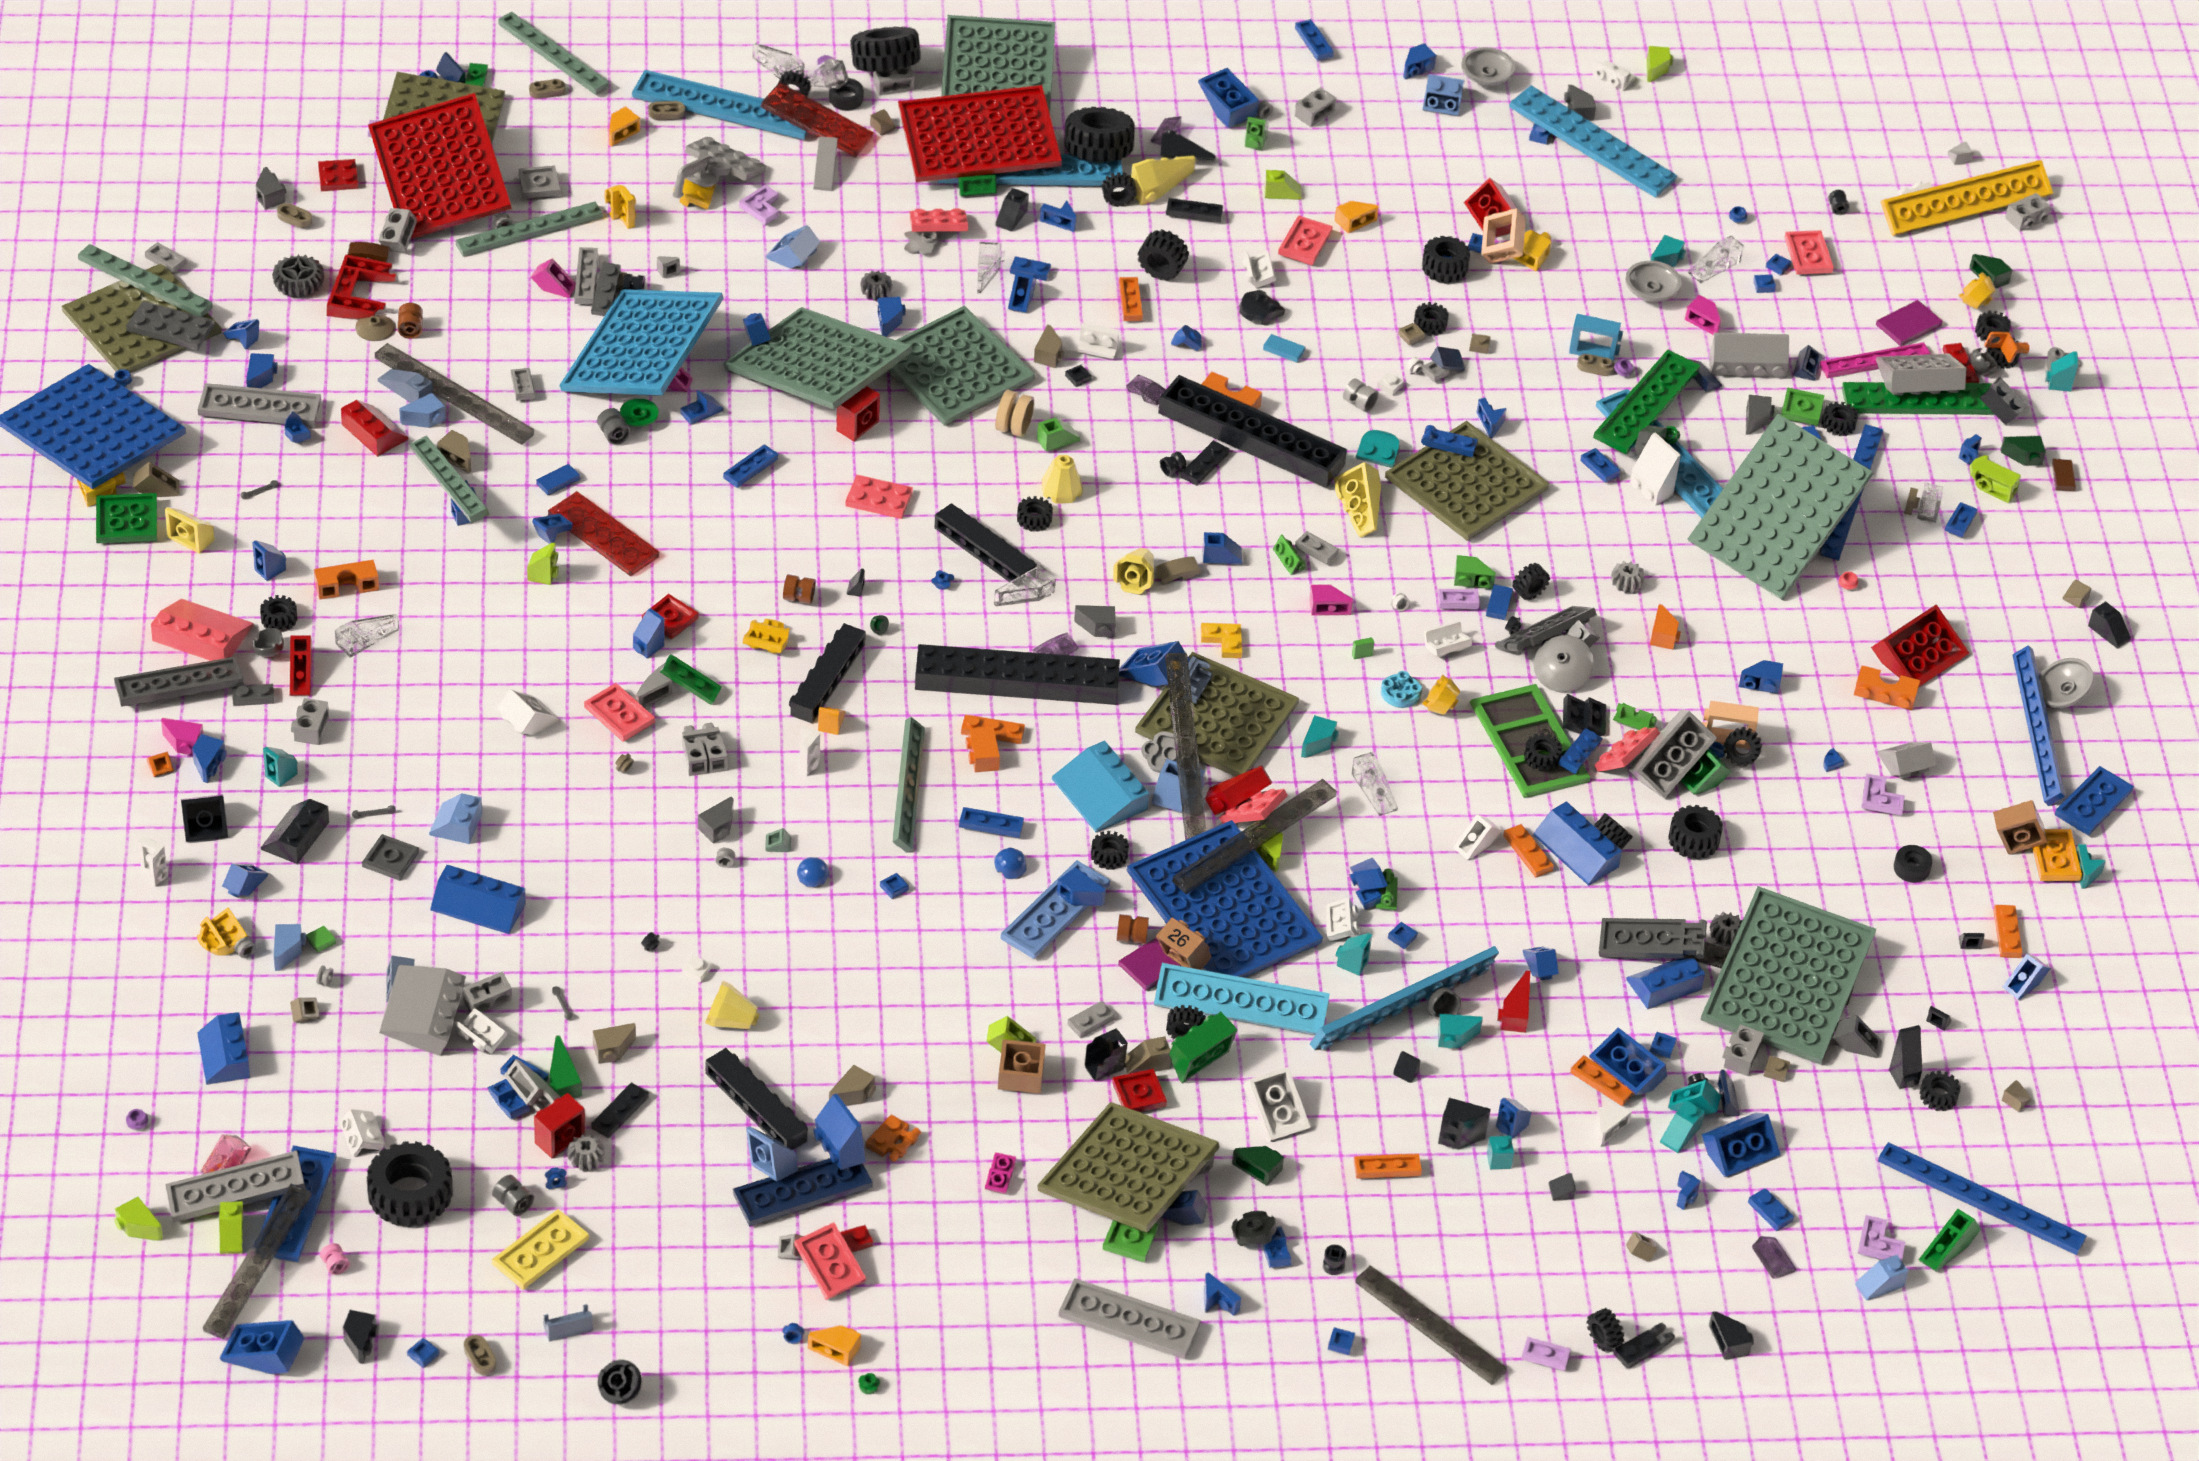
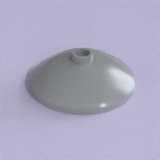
[1461,47,1515,86]
[1625,261,1681,302]
[1533,635,1594,692]
[2039,658,2094,708]

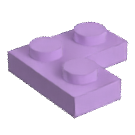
[739,184,779,225]
[1861,773,1905,816]
[1857,1215,1905,1261]

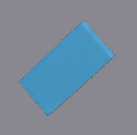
[1263,334,1306,362]

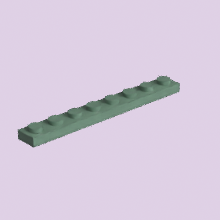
[498,11,609,95]
[456,201,603,257]
[78,244,213,317]
[409,435,489,523]
[892,717,925,853]

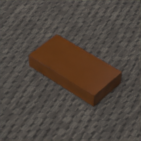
[2052,459,2076,491]

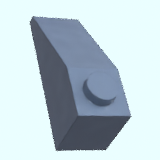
[377,369,433,403]

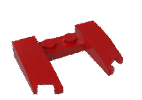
[326,254,396,319]

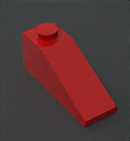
[289,635,312,696]
[1205,765,1272,815]
[1497,970,1531,1033]

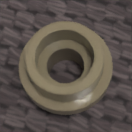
[615,753,634,773]

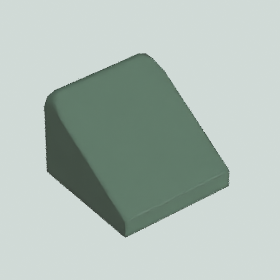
[765,828,791,852]

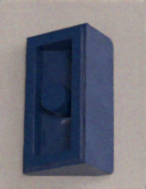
[436,52,465,83]
[1793,345,1822,381]
[1430,346,1465,371]
[1689,359,1722,392]
[1717,1069,1740,1117]

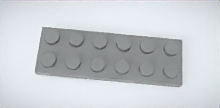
[198,383,321,427]
[165,1150,305,1223]
[1058,1278,1201,1359]

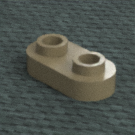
[529,79,565,99]
[648,101,685,120]
[277,203,312,228]
[1577,354,1615,376]
[464,1335,496,1375]

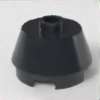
[597,1359,642,1405]

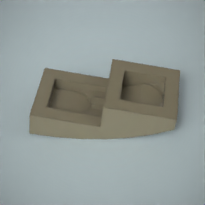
[1155,556,1201,585]

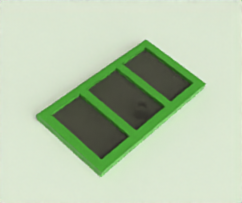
[1470,684,1590,798]

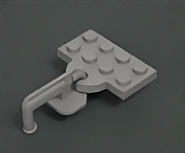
[673,137,767,198]

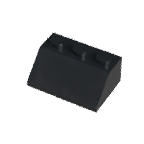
[261,799,329,864]

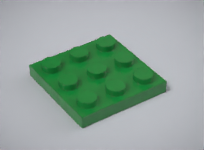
[96,493,157,543]

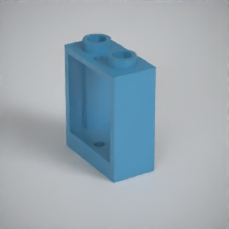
[1569,313,1623,361]

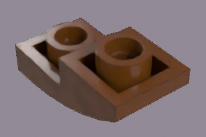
[347,242,390,262]

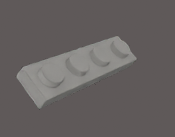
[574,247,598,304]

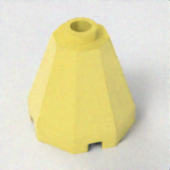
[1042,455,1082,504]
[1113,548,1154,595]
[705,981,760,1029]

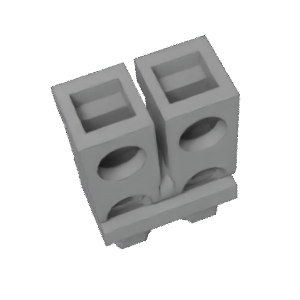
[682,722,728,776]

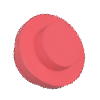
[1839,571,1859,590]

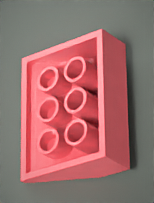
[151,598,254,661]

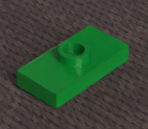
[465,63,488,87]
[958,175,997,196]

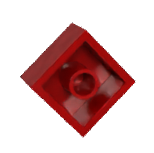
[836,386,880,442]
[534,1093,585,1159]

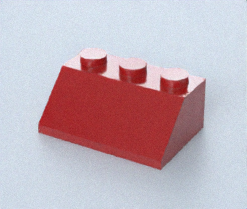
[1464,178,1517,237]
[341,400,409,457]

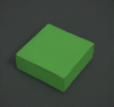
[1352,637,1375,659]
[306,926,336,953]

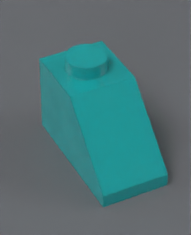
[1650,234,1686,267]
[2045,351,2078,392]
[1301,715,1339,758]
[263,746,298,787]
[1335,933,1372,976]
[1438,1014,1483,1048]
[1668,1080,1721,1116]
[1660,1101,1705,1153]

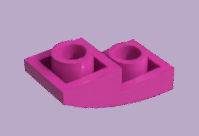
[985,1152,1016,1194]

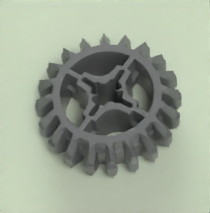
[272,254,325,298]

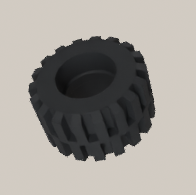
[1137,229,1189,281]
[1422,236,1470,284]
[1668,805,1723,860]

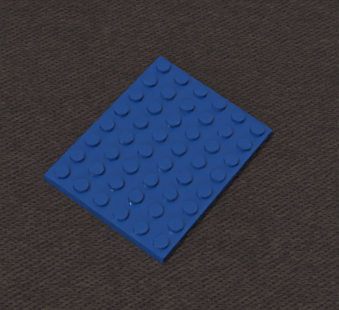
[0,363,186,489]
[1126,820,1323,978]

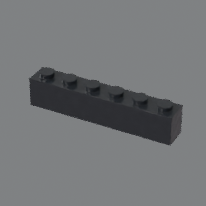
[934,503,1037,590]
[789,623,866,724]
[705,1048,808,1150]

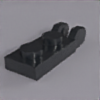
[1613,1322,1675,1369]

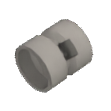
[1343,378,1379,412]

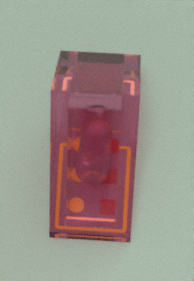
[200,1134,252,1174]

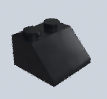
[1980,377,2027,425]
[181,794,228,842]
[1438,1097,1491,1149]

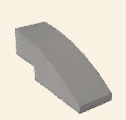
[813,136,838,191]
[636,664,677,708]
[504,1059,561,1112]

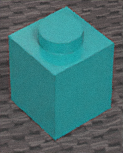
[1487,1136,1514,1170]

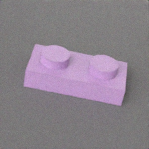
[1438,589,1479,609]
[1521,1337,1571,1371]

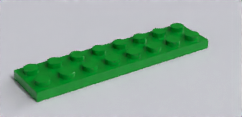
[1593,349,1701,454]
[1842,382,1995,415]

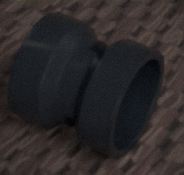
[1828,189,1850,215]
[623,273,645,290]
[1159,451,1187,476]
[1323,1244,1346,1275]

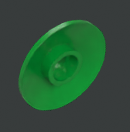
[620,398,659,427]

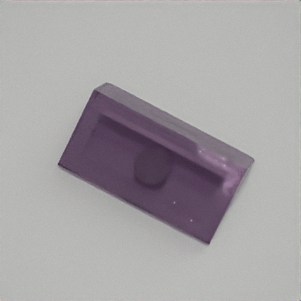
[1150,116,1182,145]
[1752,1236,1797,1279]

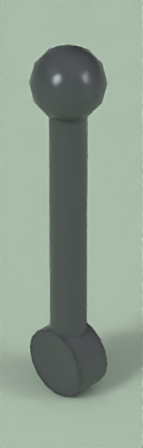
[240,480,278,499]
[352,805,396,818]
[552,986,573,1020]

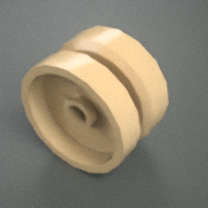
[995,390,1035,437]

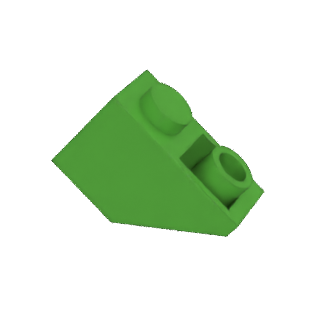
[1244,117,1269,151]
[1037,417,1080,452]
[1454,555,1496,589]

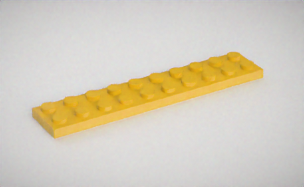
[1881,159,2053,236]

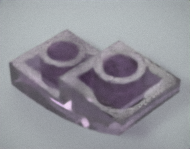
[1126,374,1166,405]
[1032,632,1079,655]

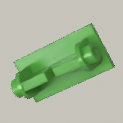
[1273,534,1306,575]
[1613,702,1658,730]
[1376,868,1398,910]

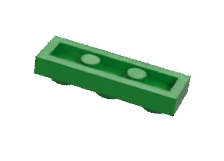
[660,654,722,705]

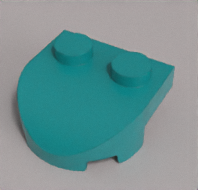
[1356,430,1399,468]

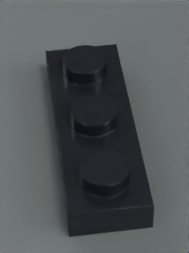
[1166,198,1223,223]
[1181,440,1229,486]
[591,1082,649,1139]

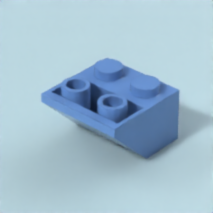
[1422,74,1464,116]
[1152,759,1206,815]

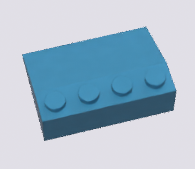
[1052,740,1149,832]

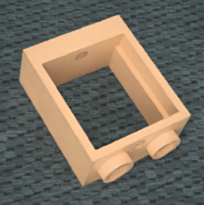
[1481,209,1526,264]
[1702,701,1759,749]

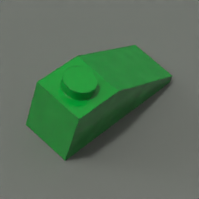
[547,1035,582,1098]
[1918,1209,1981,1272]

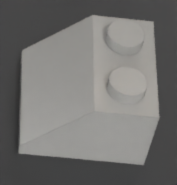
[1877,742,1936,778]

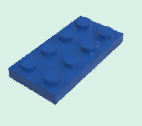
[2054,766,2134,836]

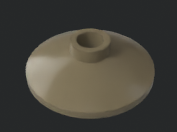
[355,314,394,341]

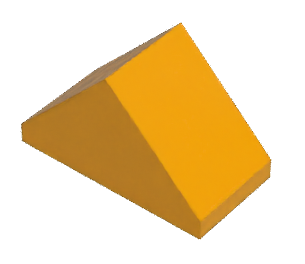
[818,707,846,735]

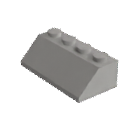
[1709,333,1789,377]
[1628,710,1717,798]

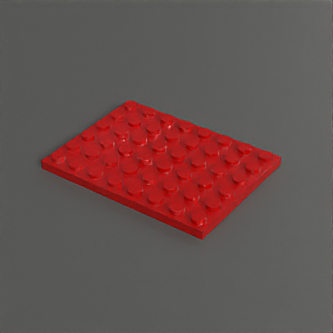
[898,85,1062,183]
[368,93,512,239]

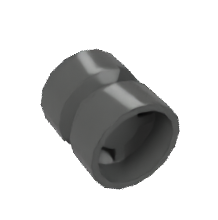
[597,408,631,445]
[492,1174,534,1216]

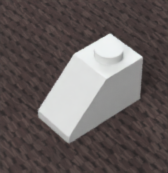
[1453,815,1502,860]

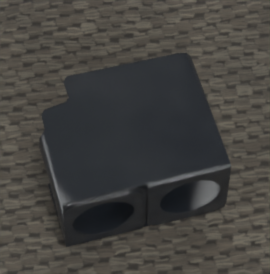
[1084,1028,1128,1081]

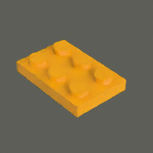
[2032,829,2082,881]

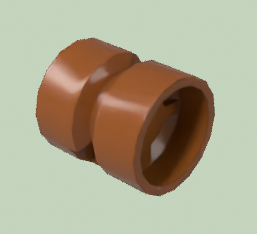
[398,303,423,339]
[783,574,816,604]
[1116,914,1149,944]

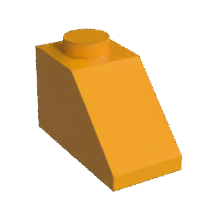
[609,106,640,147]
[1335,201,1379,233]
[808,1325,861,1367]

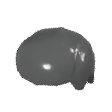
[1970,348,1998,375]
[253,628,284,658]
[1427,987,1461,1020]

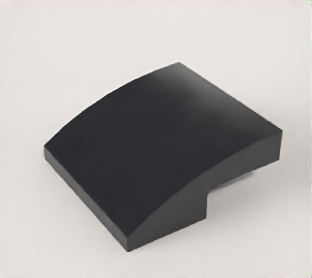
[1563,694,1606,736]

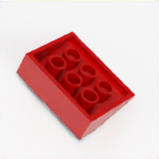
[1871,604,1970,687]

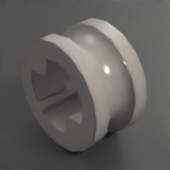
[1257,100,1273,119]
[494,213,513,228]
[716,847,735,868]
[234,937,256,958]
[316,965,334,987]

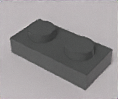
[232,684,274,706]

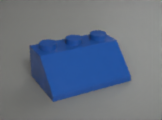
[1626,958,1705,1009]
[197,1012,250,1085]
[1589,1027,1667,1095]
[813,1094,865,1170]
[1702,1112,1781,1177]

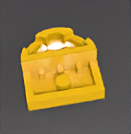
[674,179,716,210]
[604,185,637,229]
[742,619,790,654]
[197,907,250,956]

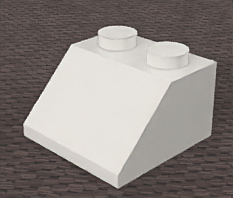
[497,689,559,736]

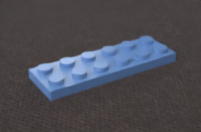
[1000,860,1110,959]

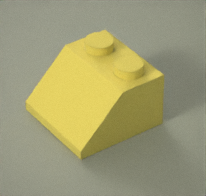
[165,507,214,554]

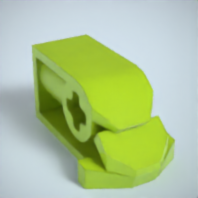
[1969,455,2021,504]

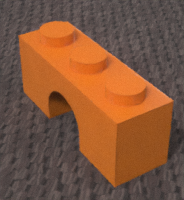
[1201,371,1262,409]
[314,559,379,600]
[1854,665,1920,710]

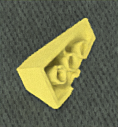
[1131,156,1195,205]
[1334,462,1381,538]

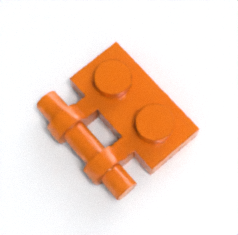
[865,1114,921,1162]

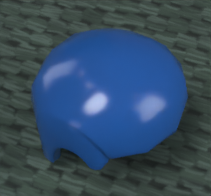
[994,847,1027,879]
[797,857,829,887]

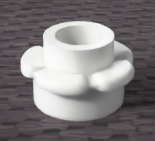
[1406,357,1424,374]
[1390,592,1409,611]

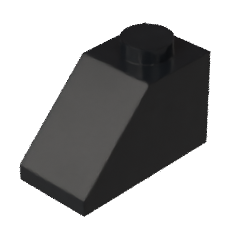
[995,188,1029,232]
[2088,601,2131,648]
[1709,1311,1754,1360]

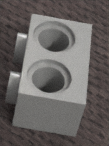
[873,67,915,96]
[1295,87,1337,127]
[2005,193,2050,231]
[378,208,418,252]
[291,698,329,745]
[463,971,512,1013]
[1722,1024,1764,1076]

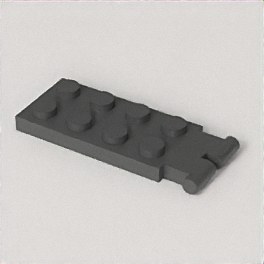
[1495,606,1597,651]
[1599,918,1707,959]

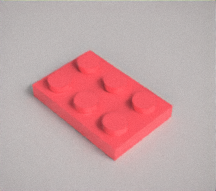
[909,208,968,232]
[1278,215,1333,265]
[1784,230,1834,275]
[845,475,913,519]
[584,683,655,742]
[1594,727,1660,772]
[1219,789,1288,824]
[794,1222,866,1300]

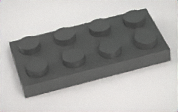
[126,301,214,350]

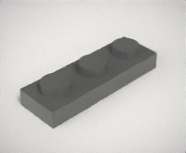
[591,262,621,316]

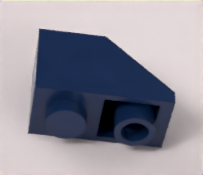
[1161,1190,1208,1226]

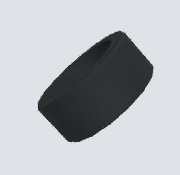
[829,78,864,111]

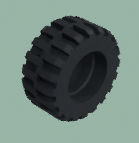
[850,26,921,72]
[1064,107,1135,163]
[366,1141,453,1227]

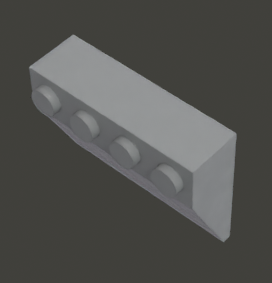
[1876,354,1966,395]
[379,965,466,1056]

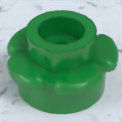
[1664,426,1680,444]
[858,1373,880,1395]

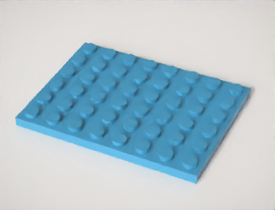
[559,289,724,396]

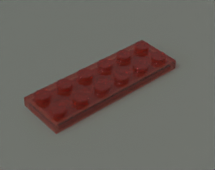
[761,82,874,158]
[548,491,659,577]

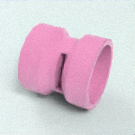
[320,1243,350,1275]

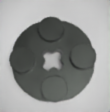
[1232,1211,1277,1246]

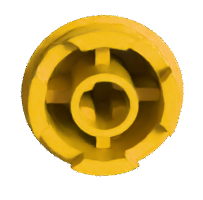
[1959,272,1996,309]
[1422,674,1460,715]

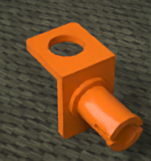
[1984,332,2030,363]

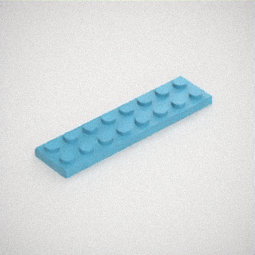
[1154,963,1330,1035]

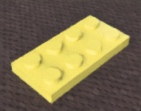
[492,1209,589,1290]

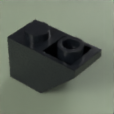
[343,1309,379,1364]

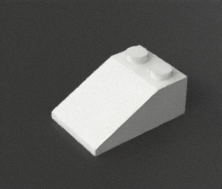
[1630,433,1681,506]
[1243,1067,1311,1141]

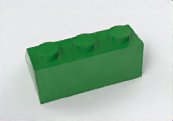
[1681,748,1732,795]
[1169,1012,1238,1083]

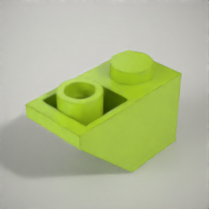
[527,543,559,585]

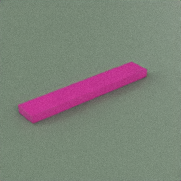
[1820,342,1931,378]

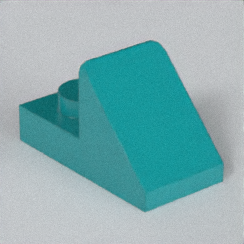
[2076,844,2106,889]

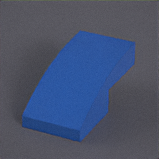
[487,1079,530,1120]
[1262,1226,1291,1268]

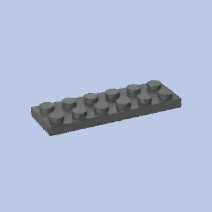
[114,656,244,707]

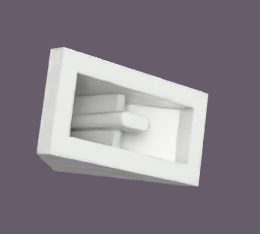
[1596,1107,1632,1147]

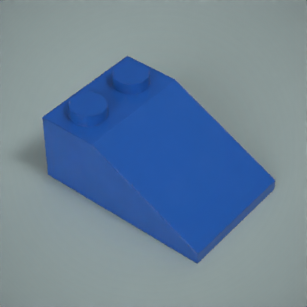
[1198,67,1259,128]
[1119,641,1190,686]
[219,1320,305,1374]

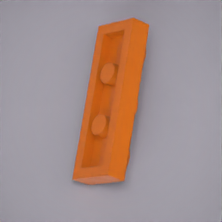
[1118,277,1143,321]
[961,714,1025,744]
[1503,824,1554,878]
[1993,905,2022,958]
[1570,1055,1635,1106]
[1353,1153,1422,1179]

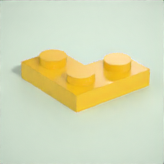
[1201,623,1242,658]

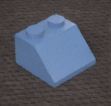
[765,224,821,269]
[429,793,482,844]
[746,1126,798,1181]

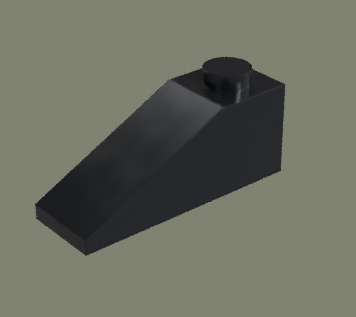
[1160,130,1216,161]
[1889,1025,1922,1089]

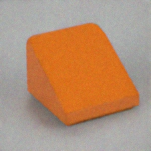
[146,751,174,777]

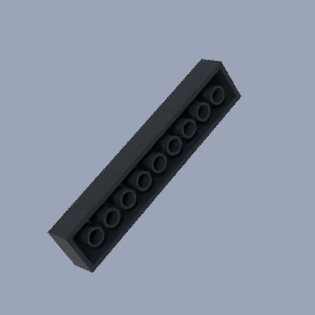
[1158,375,1347,488]
[915,644,1120,705]

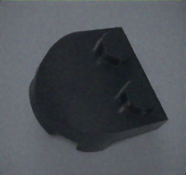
[1239,290,1286,325]

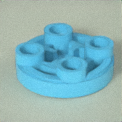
[1381,671,1422,708]

